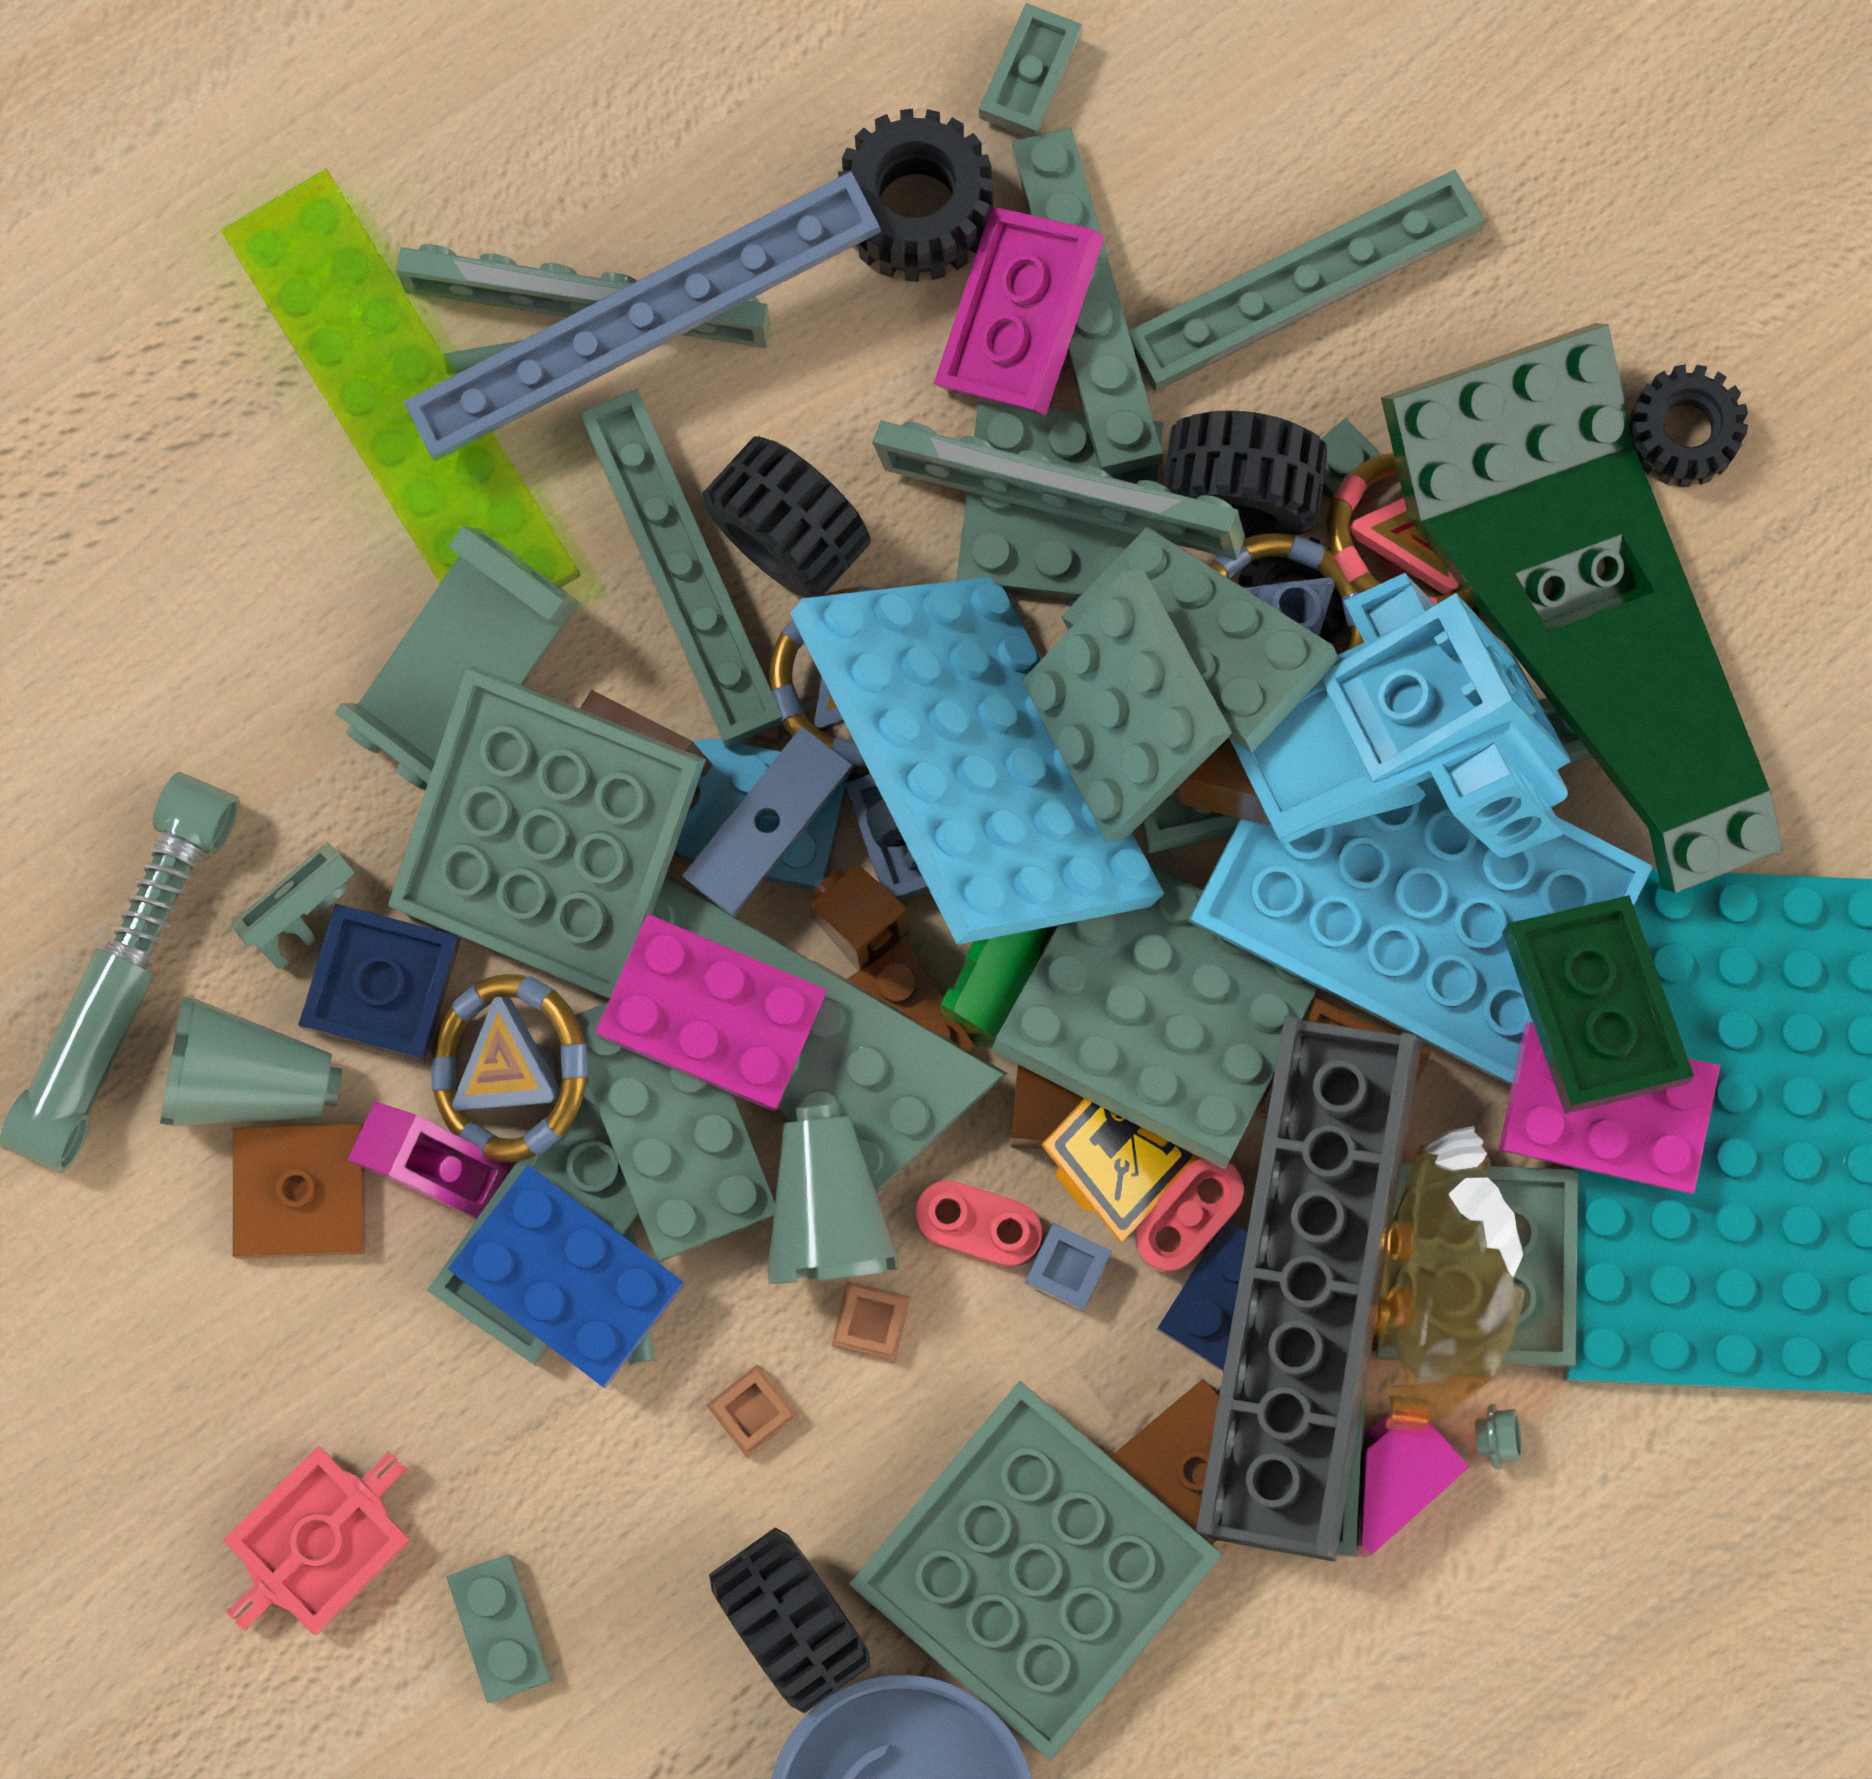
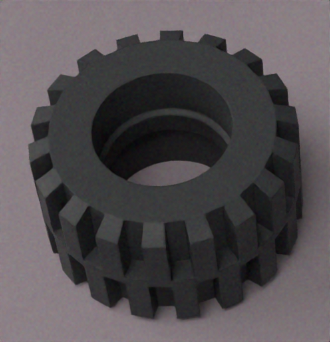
[838,108,993,282]
[1163,410,1328,538]
[702,436,871,598]
[709,1527,871,1714]

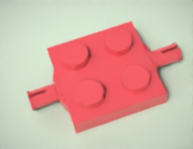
[223,1446,413,1635]

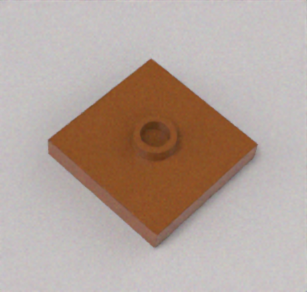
[233,1123,365,1259]
[1110,1378,1219,1545]

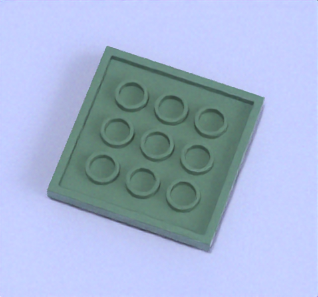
[388,667,706,999]
[991,864,1318,1170]
[849,1381,1223,1761]

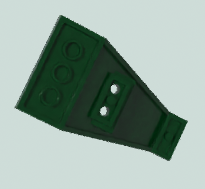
[1381,323,1783,893]

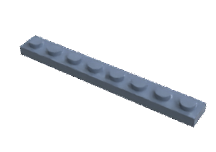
[404,171,881,461]

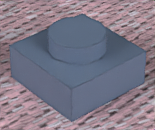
[1025,1223,1112,1312]

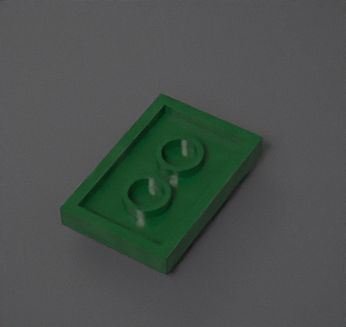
[1502,895,1694,1114]

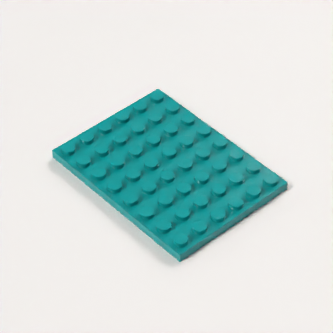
[1565,870,1872,1395]

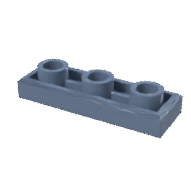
[682,727,853,919]

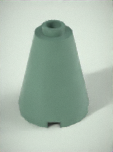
[160,997,342,1126]
[767,1104,899,1284]

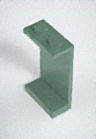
[335,526,580,791]

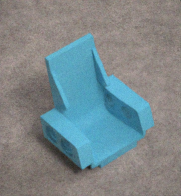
[1230,573,1571,858]

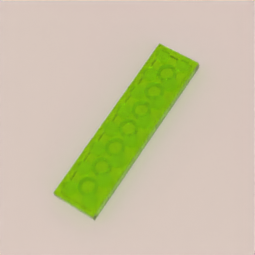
[220,168,581,588]

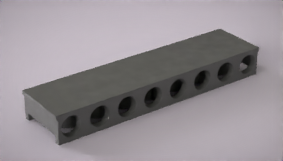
[1196,1015,1422,1562]

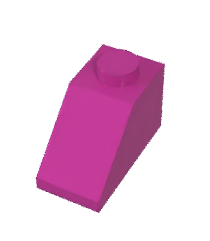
[348,1101,512,1219]
[1359,1407,1469,1557]

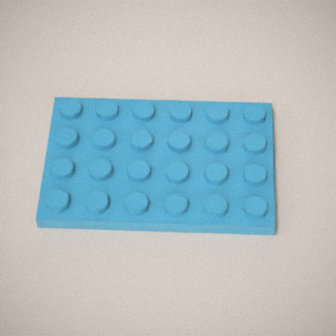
[790,577,1164,945]
[1188,777,1653,1086]

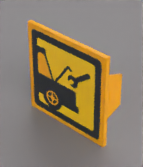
[1041,1098,1200,1243]

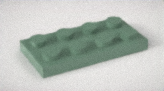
[1061,527,1339,753]
[575,1002,775,1263]
[427,1083,639,1366]

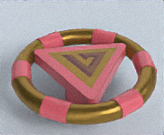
[1327,452,1475,609]

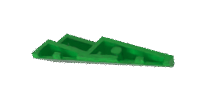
[940,927,1050,1049]

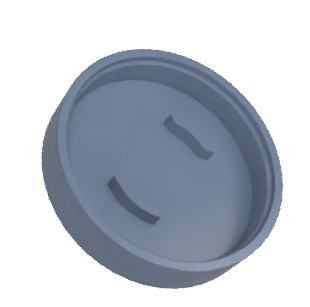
[771,1675,1032,1779]

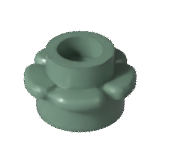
[1475,1404,1522,1470]

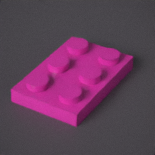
[934,207,1105,416]
[595,914,827,1112]
[1498,1022,1720,1194]

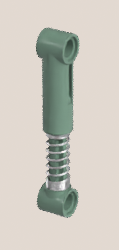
[0,772,240,1173]

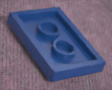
[448,1165,685,1389]

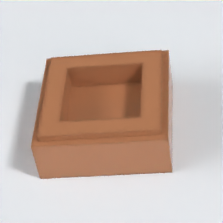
[832,1281,911,1361]
[706,1364,798,1458]

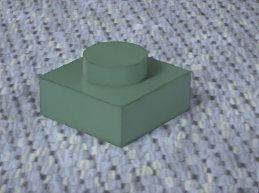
[1321,418,1381,499]

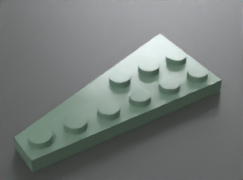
[652,874,1008,1194]

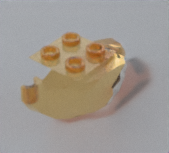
[1371,1126,1525,1433]

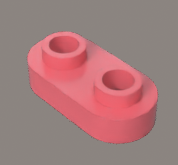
[1135,1158,1244,1273]
[916,1180,1042,1268]

